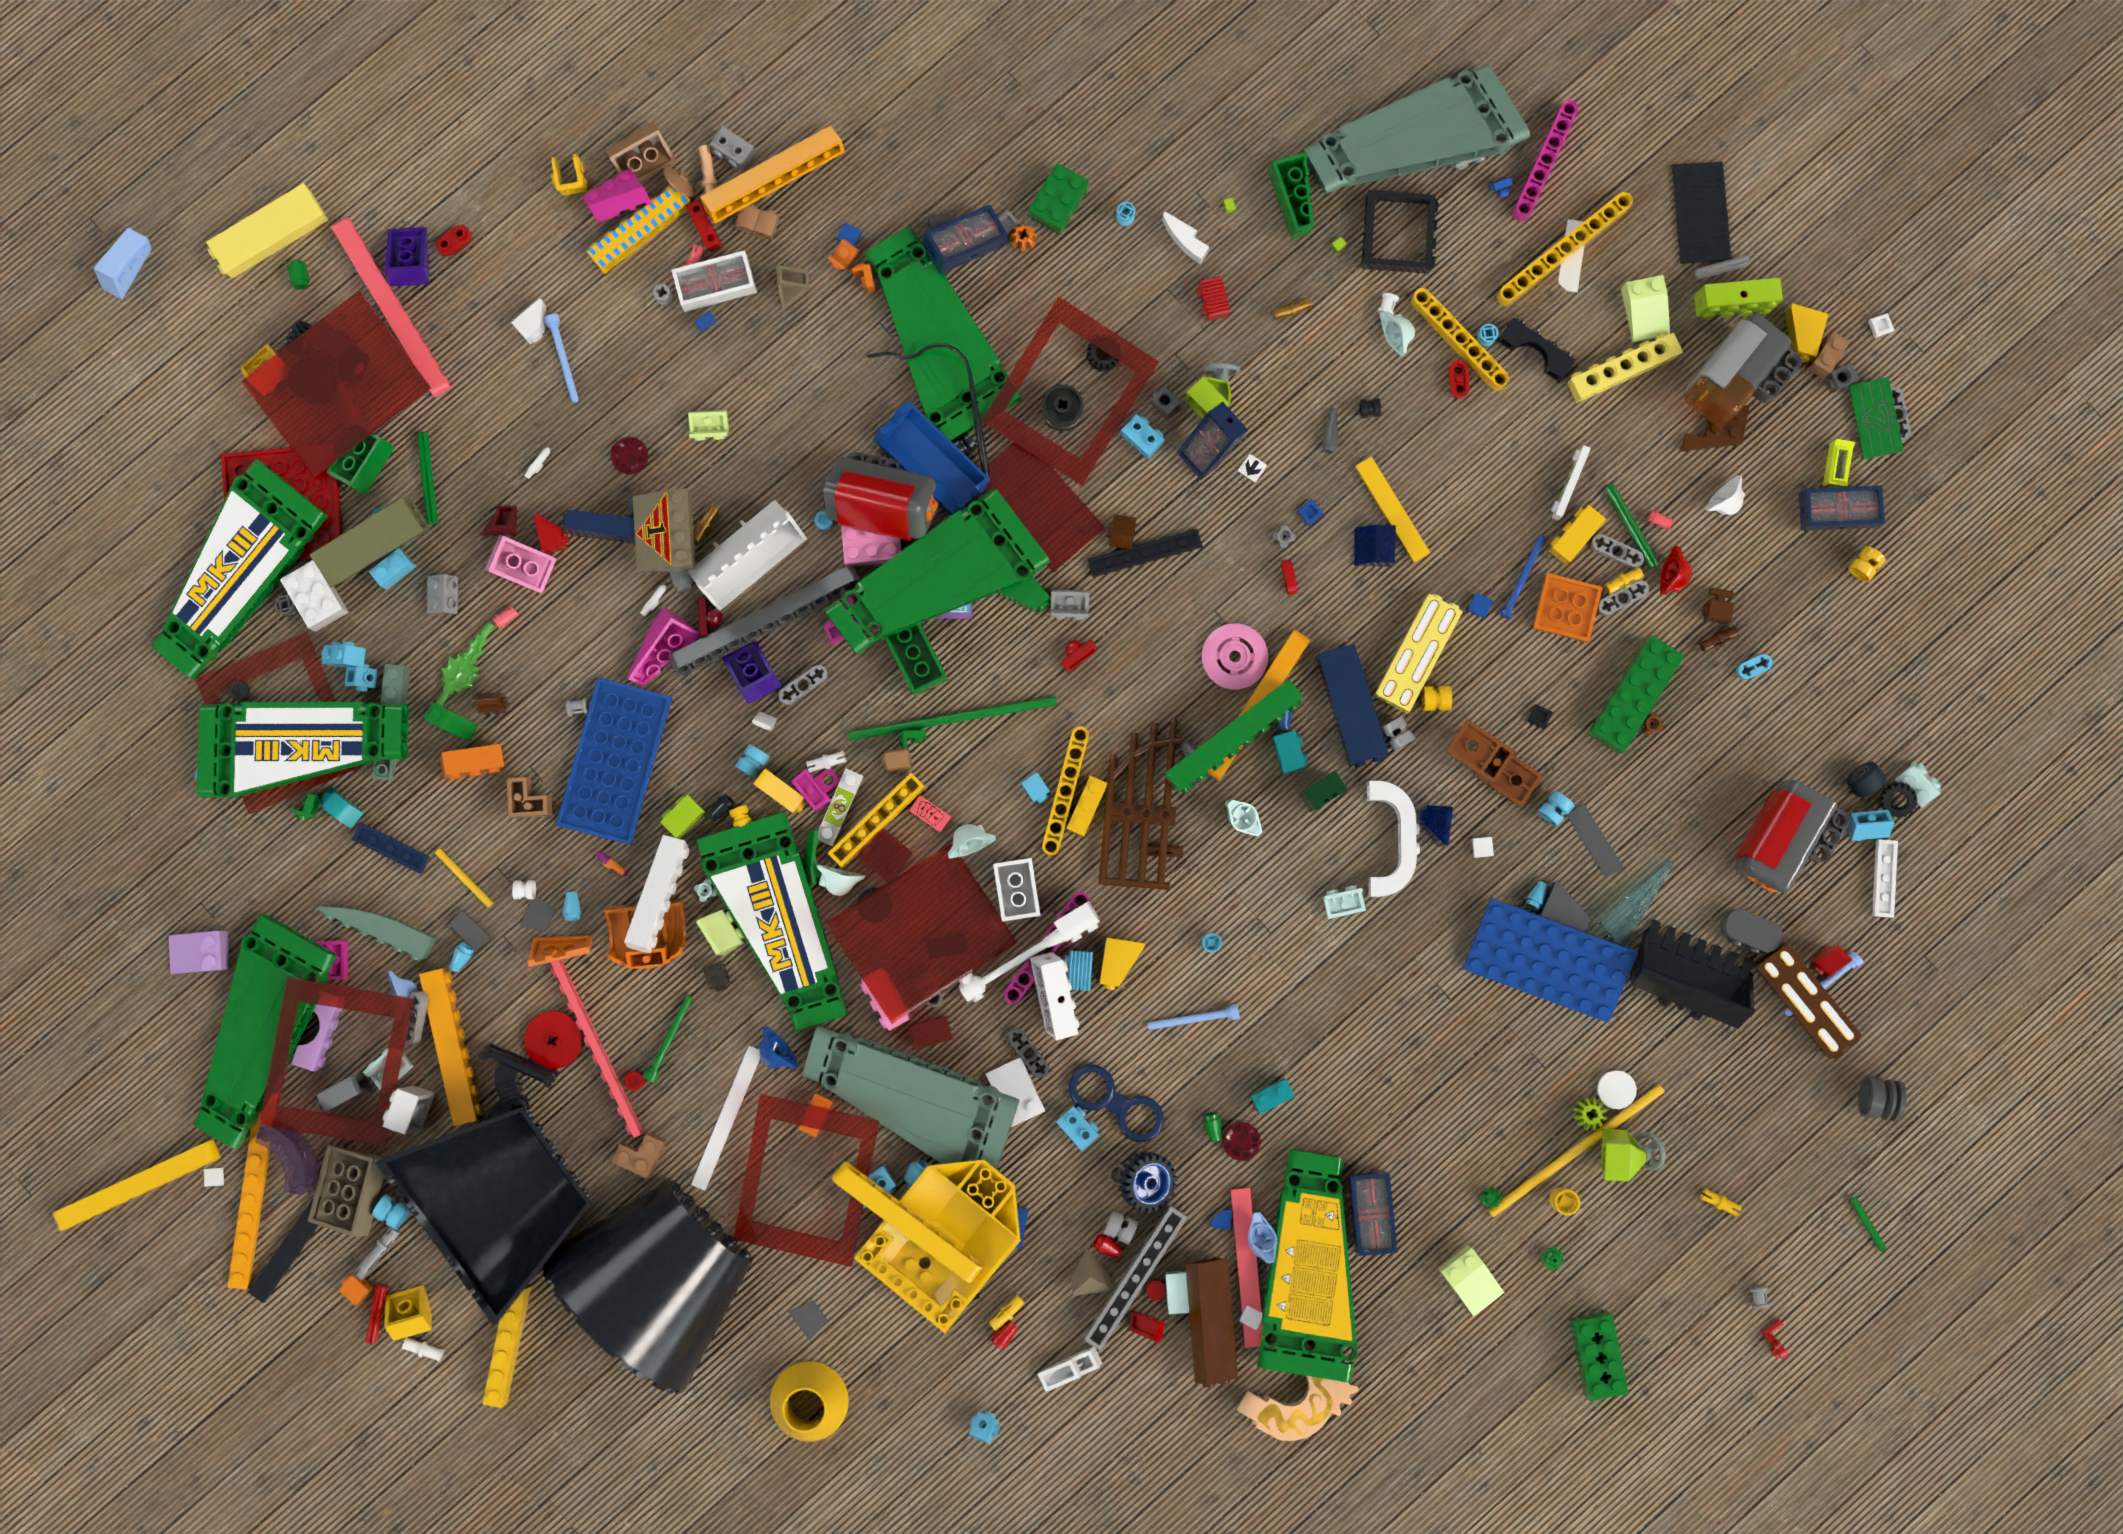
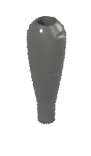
[1322,408,1338,453]

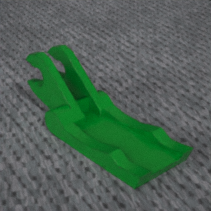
[804,829,822,887]

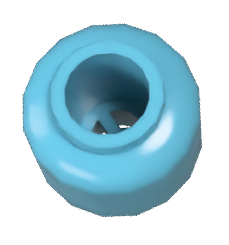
[904,1160,929,1188]

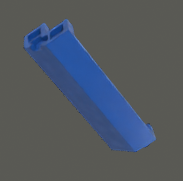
[873,401,990,516]

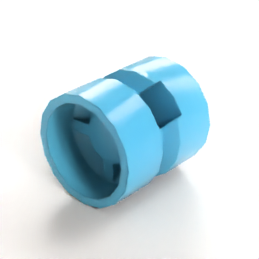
[735,744,770,779]
[1538,790,1575,827]
[372,1194,410,1230]

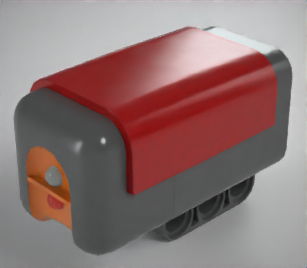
[823,452,938,541]
[1735,780,1850,892]

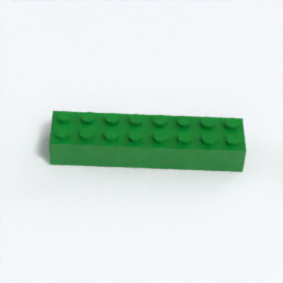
[1164,679,1303,794]

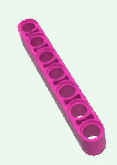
[1513,100,1578,222]
[1004,892,1089,1004]

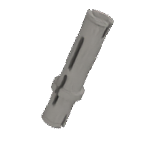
[354,1227,401,1280]

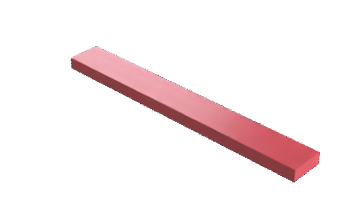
[1230,1187,1263,1348]

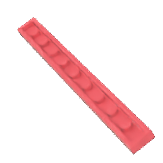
[551,960,644,1138]

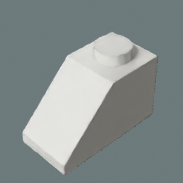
[511,298,547,344]

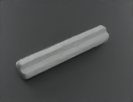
[1694,255,1750,280]

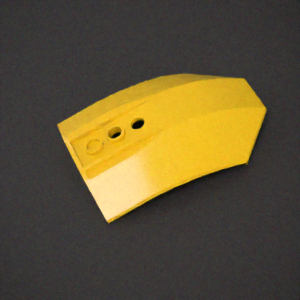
[854,1160,1020,1333]

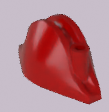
[1660,546,1692,595]

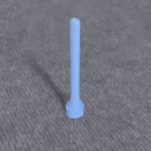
[544,314,579,403]
[1785,951,1864,1016]
[1147,1004,1240,1030]

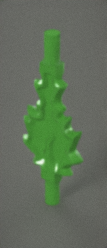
[436,622,494,706]

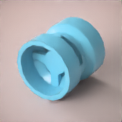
[1116,202,1135,226]
[1476,324,1498,347]
[1201,933,1222,952]

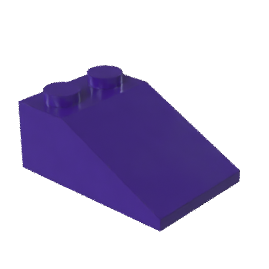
[385,227,429,287]
[722,640,782,704]

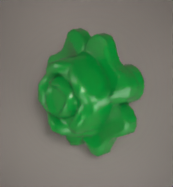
[1480,1186,1502,1209]
[1540,1247,1565,1271]

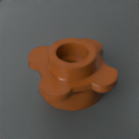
[1642,713,1663,735]

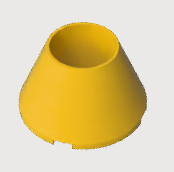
[770,1361,849,1442]

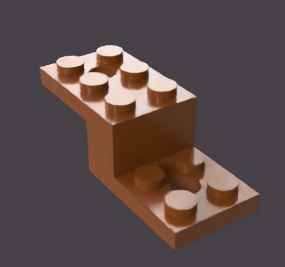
[1445,719,1543,808]

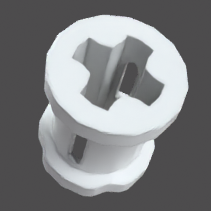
[1377,293,1399,315]

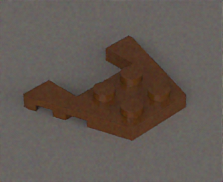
[1682,379,1749,452]

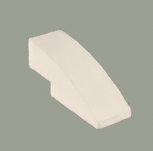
[1162,212,1209,265]
[1038,1346,1103,1392]

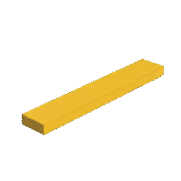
[1355,456,1430,564]

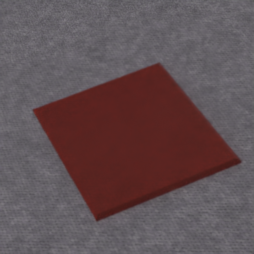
[241,290,431,478]
[825,843,1017,1024]

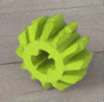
[1573,1098,1607,1131]

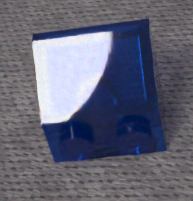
[1354,525,1396,567]

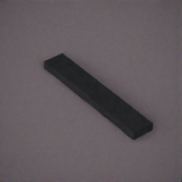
[1088,529,1203,578]
[248,1196,321,1303]

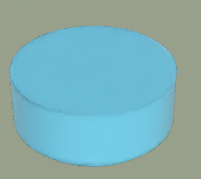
[814,511,834,531]

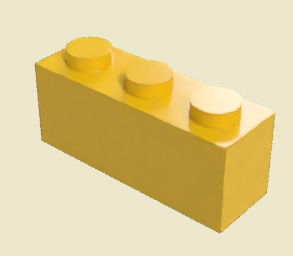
[1549,505,1606,565]
[1066,776,1108,837]

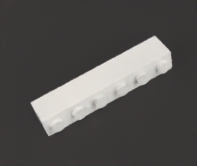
[624,835,689,953]

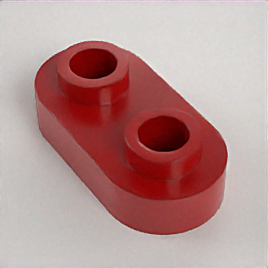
[436,225,472,257]
[1448,360,1470,399]

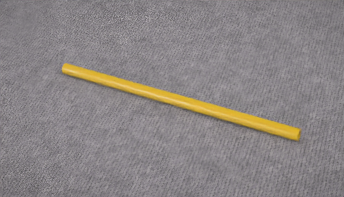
[1487,1084,1665,1218]

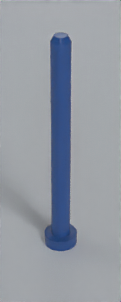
[1499,535,1545,619]

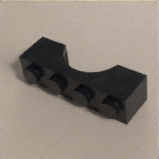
[1497,318,1576,383]

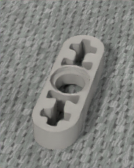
[1891,387,1911,442]
[1590,534,1644,569]
[1597,580,1649,616]
[779,665,828,705]
[402,991,428,1045]

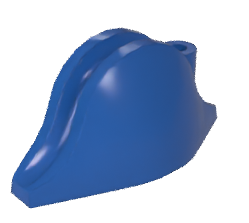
[758,1026,799,1069]

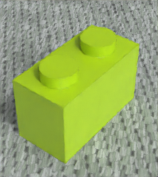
[660,795,706,839]

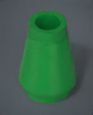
[1202,1112,1222,1142]

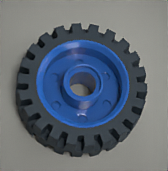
[1118,1152,1178,1212]

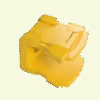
[551,154,588,196]

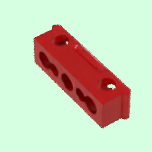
[686,199,723,252]

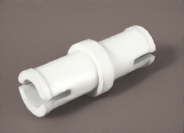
[806,750,847,773]
[402,1337,444,1362]

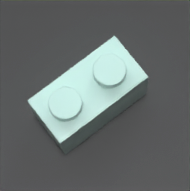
[1165,1270,1189,1314]

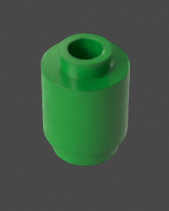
[287,260,310,290]

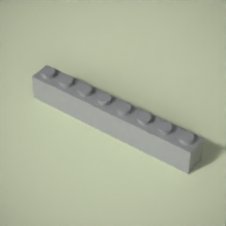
[1084,1204,1188,1351]

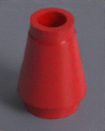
[1092,1233,1123,1259]
[990,1321,1018,1351]

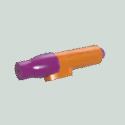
[595,851,628,876]

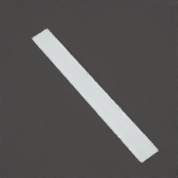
[691,1046,760,1191]

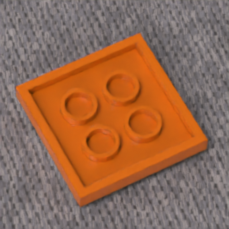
[1532,573,1603,643]

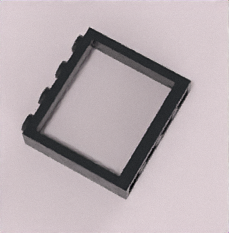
[1361,190,1439,274]

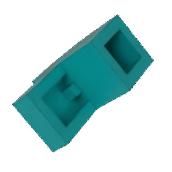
[320,786,364,828]

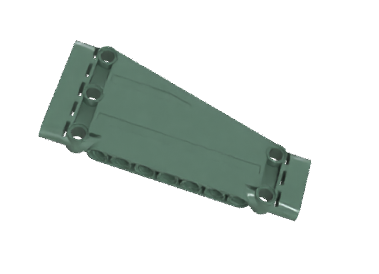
[1302,64,1530,194]
[802,1026,1020,1170]

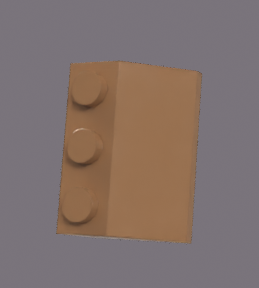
[605,122,676,182]

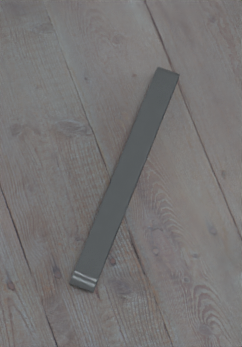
[669,565,862,676]

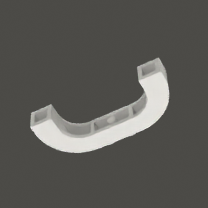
[1367,781,1420,897]

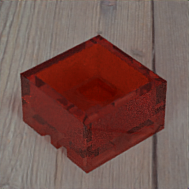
[859,829,914,883]
[909,1016,954,1050]

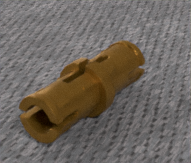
[1272,297,1312,321]
[693,505,720,544]

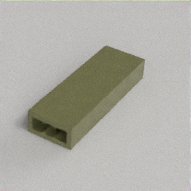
[310,495,430,588]

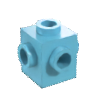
[345,664,378,692]
[969,1411,1000,1445]

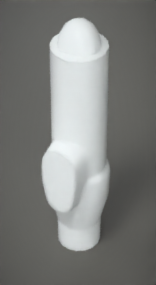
[524,447,550,479]
[640,584,666,616]

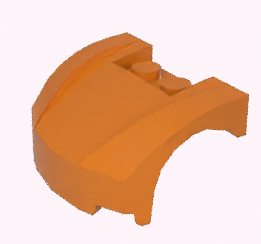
[604,898,686,969]

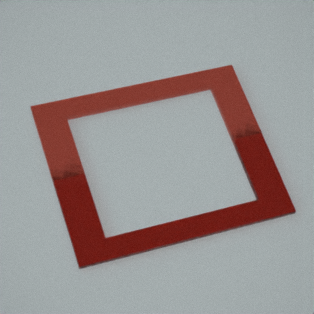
[981,297,1159,485]
[195,633,362,814]
[259,977,414,1145]
[734,1094,880,1267]

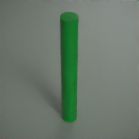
[1850,1196,1887,1252]

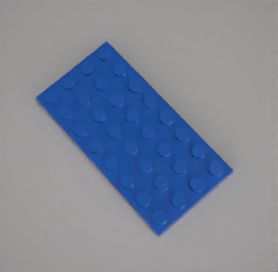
[556,677,673,845]
[1462,897,1638,1023]

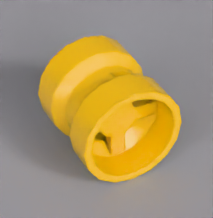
[729,805,752,827]

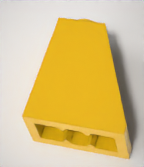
[1785,303,1829,362]
[754,769,806,814]
[1099,938,1145,990]

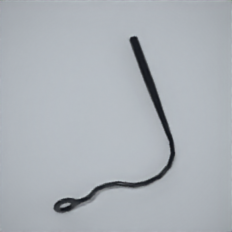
[866,343,990,477]

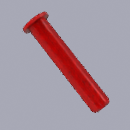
[365,1284,390,1344]

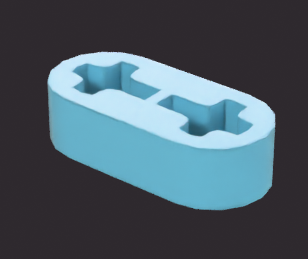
[1736,654,1773,680]

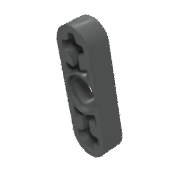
[1009,1029,1049,1078]

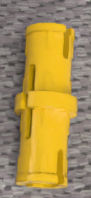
[1604,567,1644,595]
[1700,1188,1742,1217]
[989,1295,1026,1331]

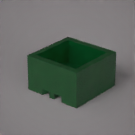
[1299,770,1348,813]

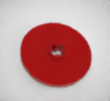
[524,1011,583,1069]

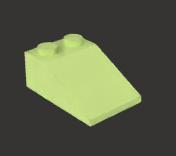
[1621,275,1670,343]
[696,910,745,955]
[1437,1245,1504,1316]

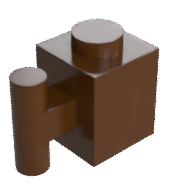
[1107,515,1136,549]
[1702,588,1734,624]
[474,692,508,715]

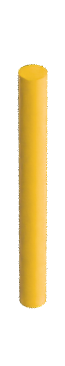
[435,849,494,908]

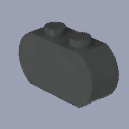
[1720,909,1783,955]

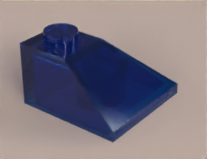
[1419,805,1453,847]

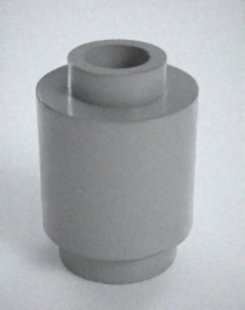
[669,570,693,593]

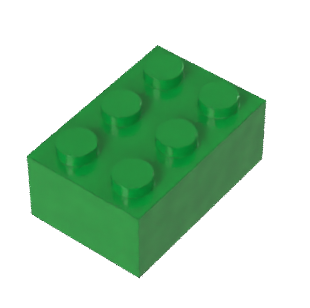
[1028,162,1089,236]

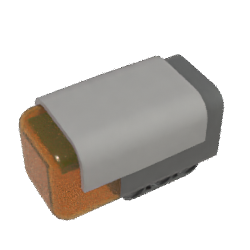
[1685,313,1802,427]

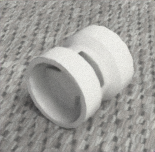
[512,880,536,899]

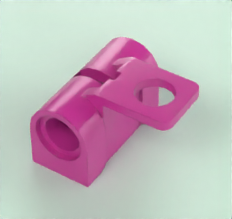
[791,768,840,812]

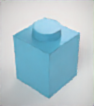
[1021,773,1050,804]

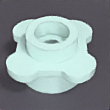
[694,879,717,902]

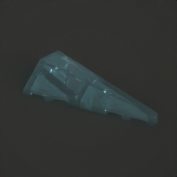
[1597,861,1673,946]

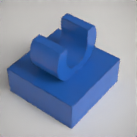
[1488,177,1513,198]

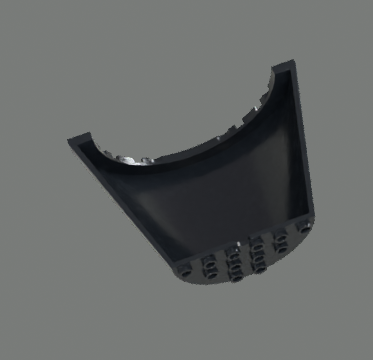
[375,1107,592,1326]
[541,1180,753,1394]

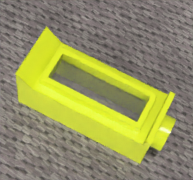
[1823,439,1856,488]

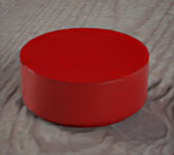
[624,1071,645,1091]
[1146,1280,1166,1300]

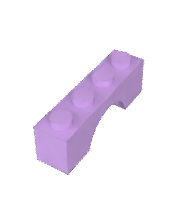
[292,989,345,1071]

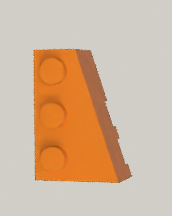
[439,744,504,780]

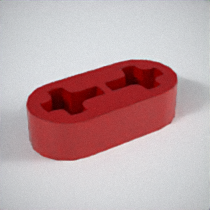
[1281,559,1298,595]

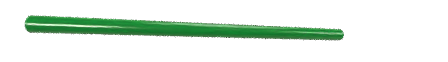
[848,696,1057,741]

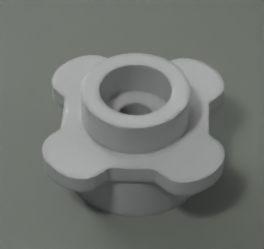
[1273,526,1296,548]

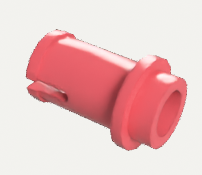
[686,244,704,266]
[1647,510,1674,530]
[493,606,519,628]

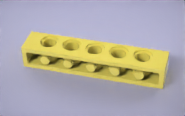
[1567,332,1683,403]

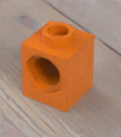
[338,1273,374,1306]

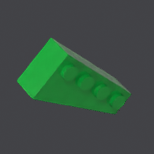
[1267,152,1314,239]

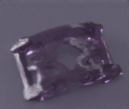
[256,1120,320,1195]

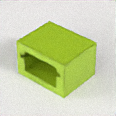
[1223,198,1236,213]
[1331,237,1347,253]

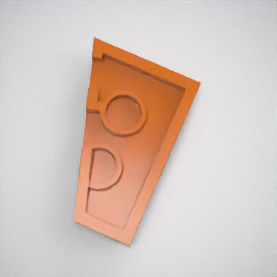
[527,935,593,967]

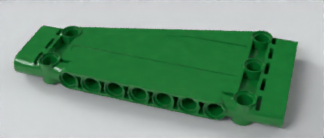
[193,914,337,1149]

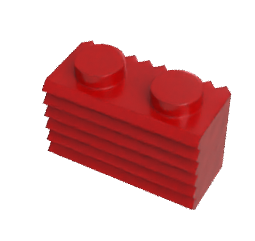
[1196,276,1231,321]

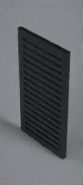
[1672,162,1731,264]

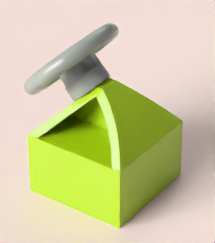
[1185,362,1240,419]
[1601,1129,1666,1182]

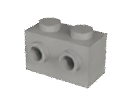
[710,126,756,171]

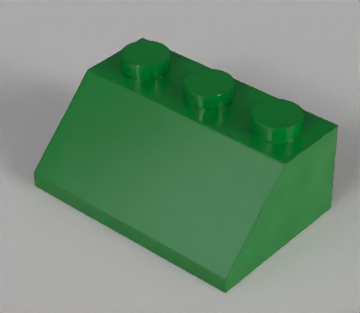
[326,424,395,495]

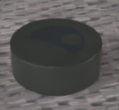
[228,681,250,700]

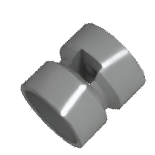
[1381,716,1416,751]
[1103,1210,1138,1245]

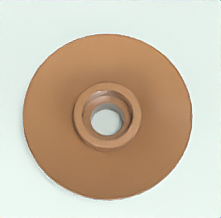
[663,167,695,197]

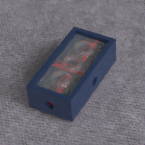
[921,204,1008,274]
[1176,402,1248,480]
[1798,486,1885,531]
[1348,1171,1398,1256]

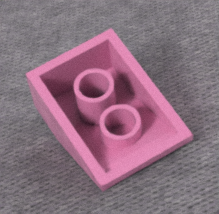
[485,535,556,593]

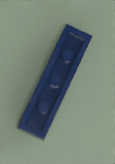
[352,822,431,874]

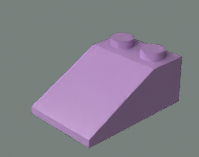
[169,931,230,974]

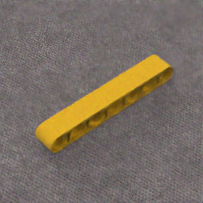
[1411,288,1509,391]
[1042,726,1089,856]

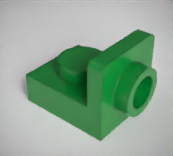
[899,730,927,749]
[291,793,322,821]

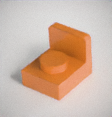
[828,239,860,270]
[851,263,876,293]

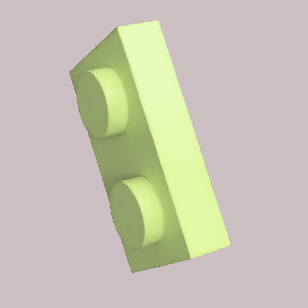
[688,410,729,441]

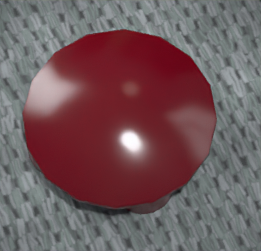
[611,437,649,475]
[1222,1122,1261,1161]

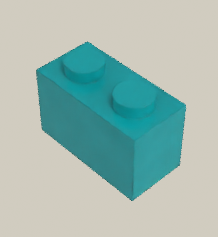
[1272,730,1308,775]
[1250,1078,1295,1114]

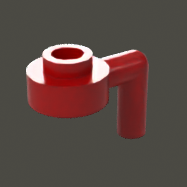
[1762,1319,1789,1360]

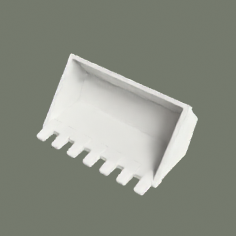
[687,500,807,611]

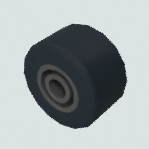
[1846,762,1886,797]

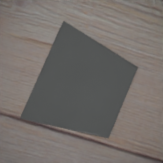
[520,896,556,932]
[789,1300,828,1341]

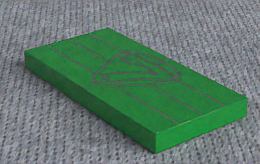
[1849,377,1903,460]

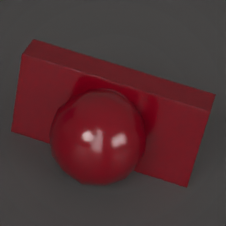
[697,597,722,638]

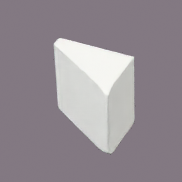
[752,712,777,732]

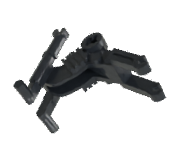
[476,1043,559,1124]

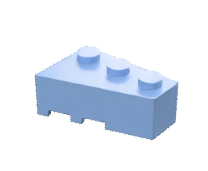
[93,228,152,300]

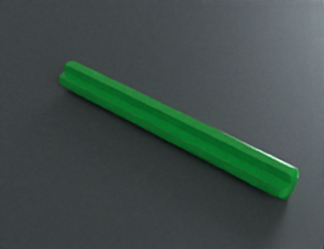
[417,432,438,525]
[1604,484,1659,569]

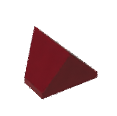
[479,506,517,536]

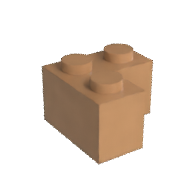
[507,777,553,818]
[611,1133,667,1178]

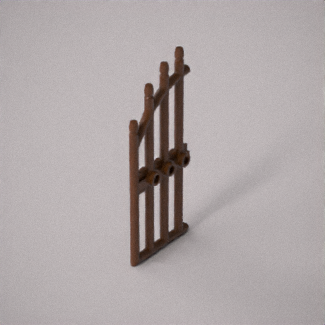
[1098,718,1182,890]

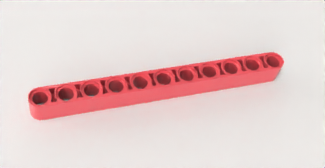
[331,216,452,398]

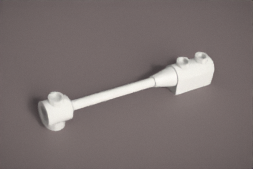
[959,901,1100,1003]

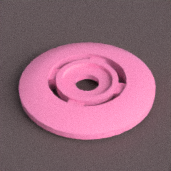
[1202,623,1268,690]

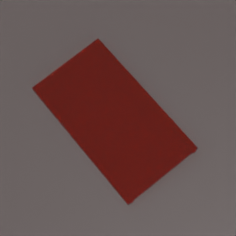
[984,435,1105,573]

